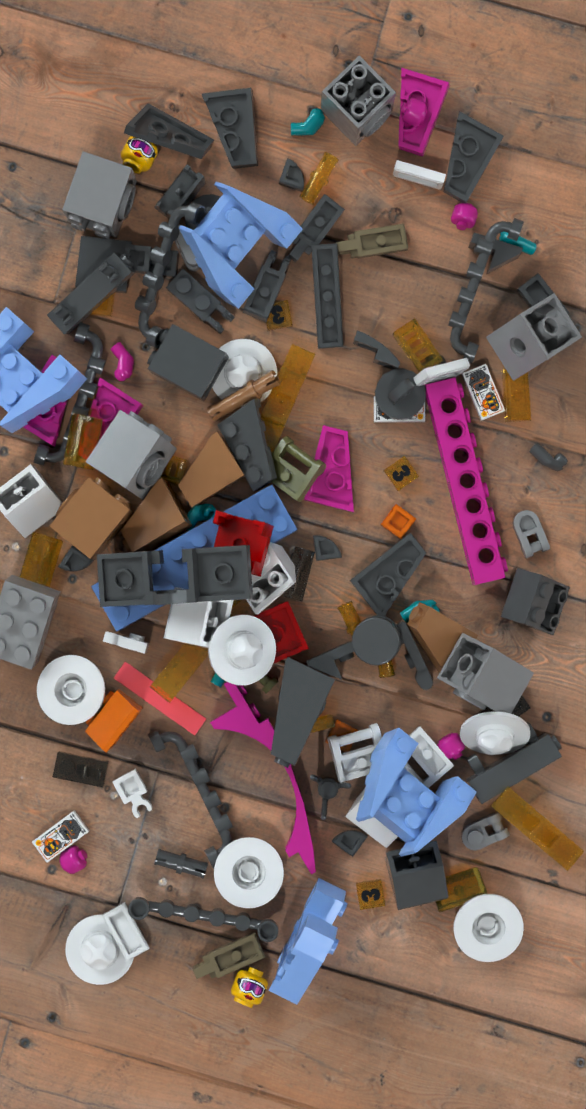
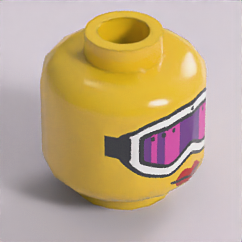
[121,136,158,174]
[231,966,268,1008]

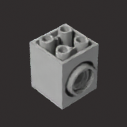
[321,55,396,146]
[62,151,137,239]
[486,293,582,381]
[86,410,177,500]
[437,633,534,714]

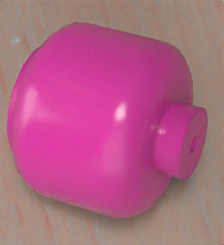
[400,98,428,127]
[451,203,478,230]
[437,732,465,760]
[59,845,87,874]

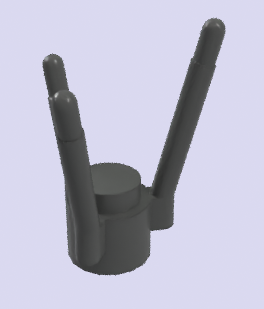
[310,774,351,820]

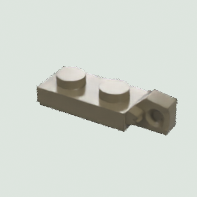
[336,224,408,259]
[193,932,265,979]

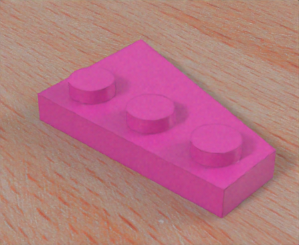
[398,67,450,157]
[23,355,67,447]
[78,378,143,460]
[304,425,354,513]

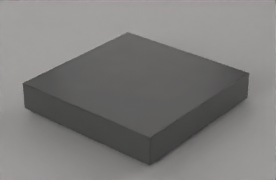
[75,236,133,293]

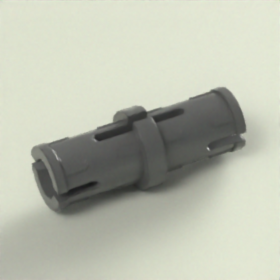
[154,849,208,879]

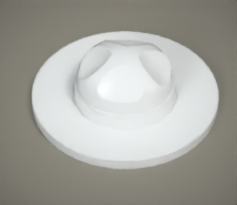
[212,339,277,407]
[208,615,276,685]
[37,655,105,725]
[460,712,530,755]
[214,837,284,908]
[454,894,524,962]
[65,914,134,985]

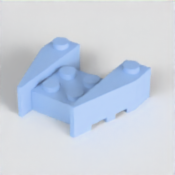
[179,181,303,309]
[0,307,87,433]
[356,728,477,857]
[268,878,348,1005]

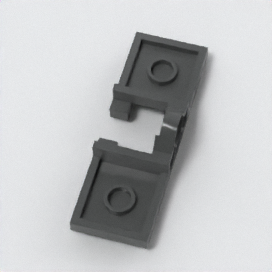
[97,545,253,607]

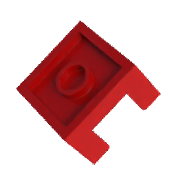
[213,510,274,577]
[254,601,309,664]

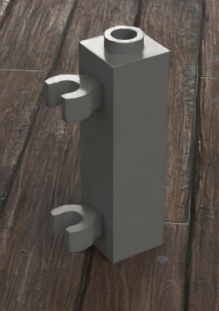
[47,252,136,335]
[466,722,562,804]

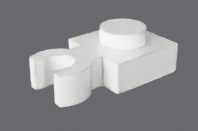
[103,631,150,654]
[112,768,152,818]

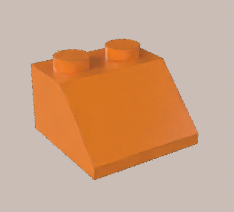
[85,689,143,753]

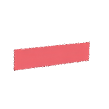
[114,662,206,735]

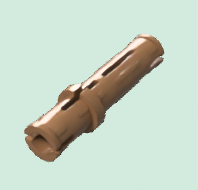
[207,370,281,421]

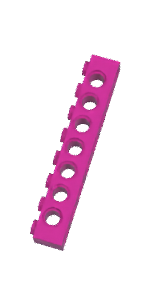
[425,377,508,585]

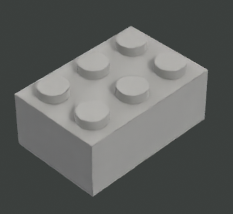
[0,575,61,670]

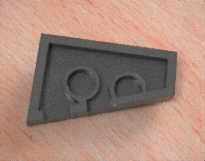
[202,88,258,169]
[124,103,214,159]
[443,111,504,203]
[217,398,277,491]
[350,533,426,616]

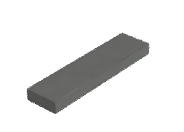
[311,243,343,349]

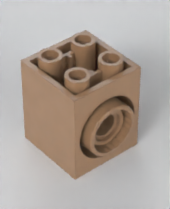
[49,477,134,560]

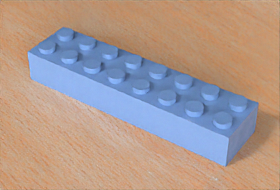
[91,485,297,632]

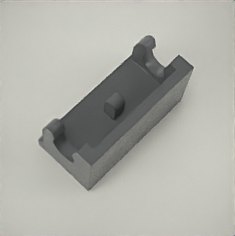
[155,165,206,219]

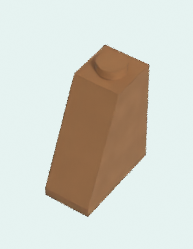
[177,431,245,508]
[121,478,192,552]
[407,602,478,673]

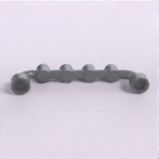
[135,202,206,349]
[448,218,524,364]
[34,322,106,466]
[148,730,233,869]
[128,897,278,942]

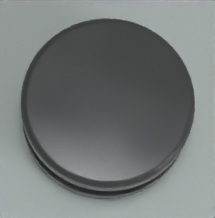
[352,615,402,665]

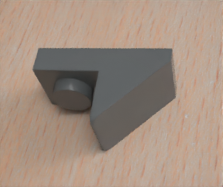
[468,233,523,274]
[306,640,355,679]

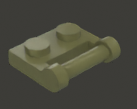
[272,436,326,502]

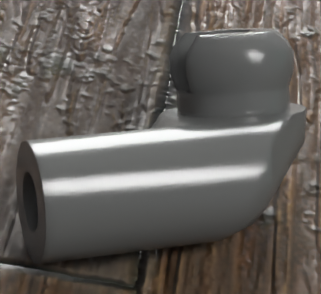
[529,443,568,471]

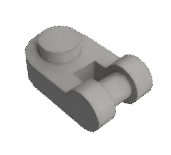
[175,225,200,272]
[512,510,550,559]
[461,811,510,851]

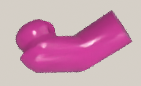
[110,342,134,381]

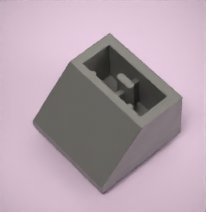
[501,568,570,635]
[385,840,449,910]

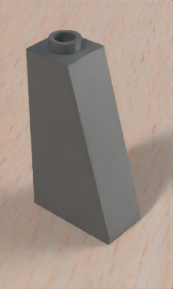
[271,657,335,768]

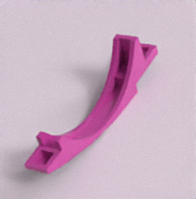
[210,682,316,875]

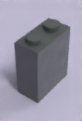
[147,324,229,402]

